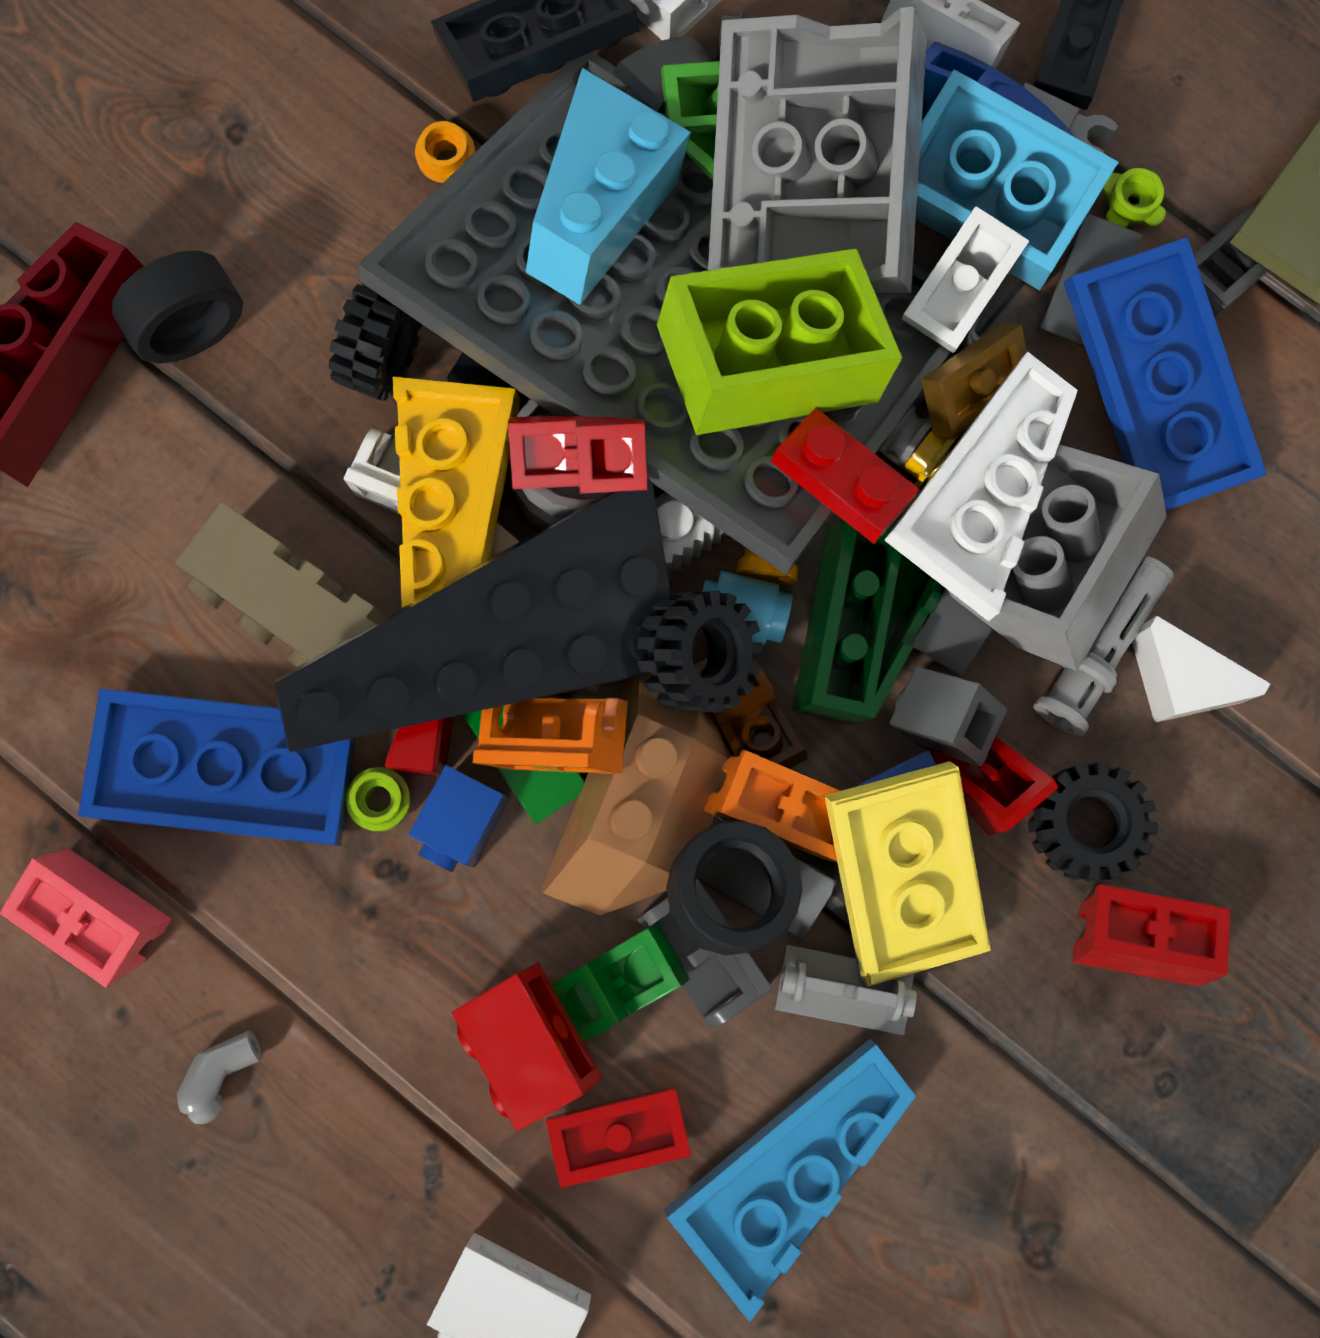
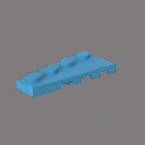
[664,1039,916,1322]

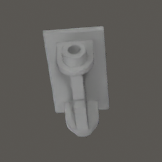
[775,945,917,1035]

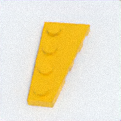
[393,377,521,608]

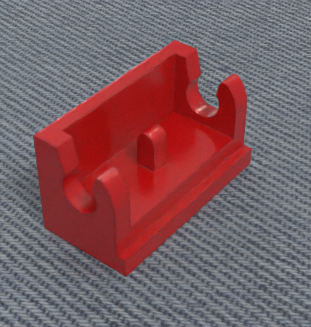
[1072,884,1231,987]

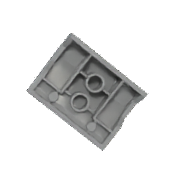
[708,6,927,294]

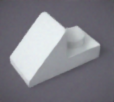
[901,206,1029,353]

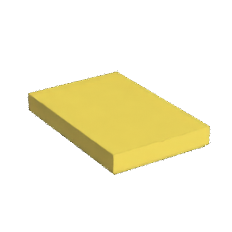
[824,761,991,987]

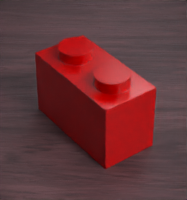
[451,962,603,1133]

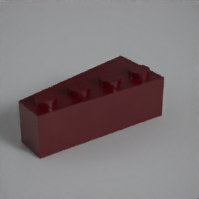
[0,222,144,487]

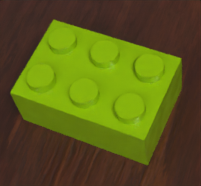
[657,249,902,435]

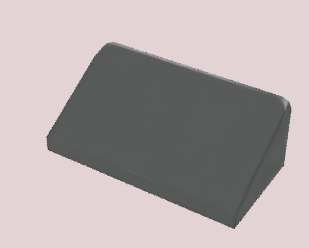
[697,818,838,940]

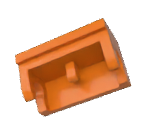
[473,698,628,774]
[704,750,840,862]

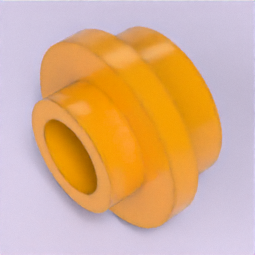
[415,121,476,183]

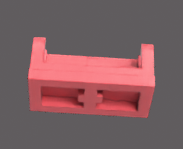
[0,848,172,988]

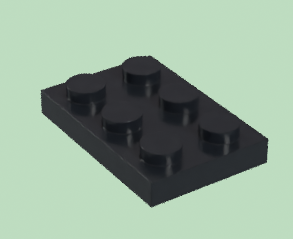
[431,0,640,102]

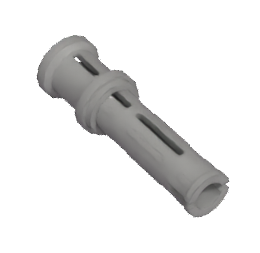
[1033,556,1174,737]

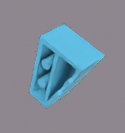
[526,68,691,305]

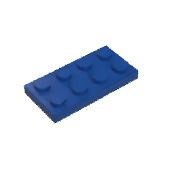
[1063,237,1267,510]
[78,689,356,846]

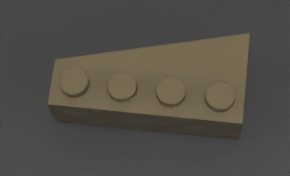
[174,502,387,667]

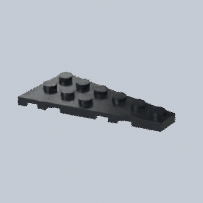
[273,477,671,752]

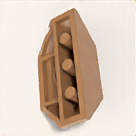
[540,673,732,916]

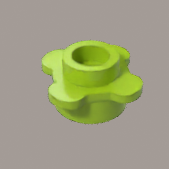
[1101,168,1166,228]

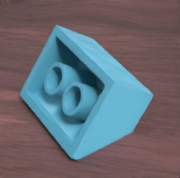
[916,69,1118,291]

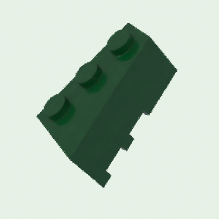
[792,518,944,725]

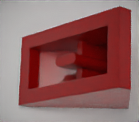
[931,737,1058,836]

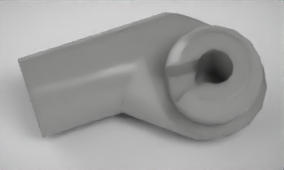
[177,1030,262,1124]

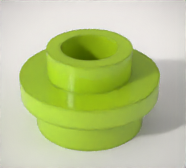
[346,767,412,832]

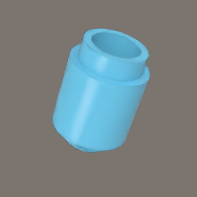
[702,570,793,645]

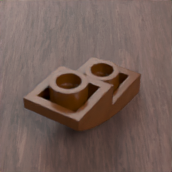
[694,655,808,769]

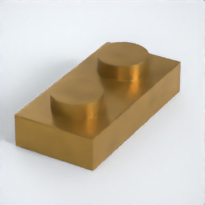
[921,323,1027,439]

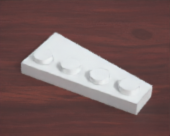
[884,352,1078,621]

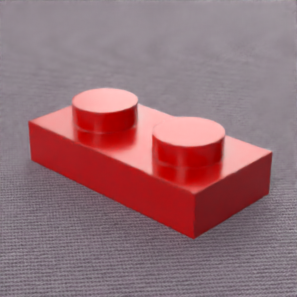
[771,408,920,544]
[546,1086,691,1188]

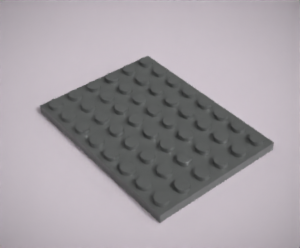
[358,52,952,575]

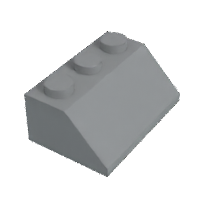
[948,444,1167,671]

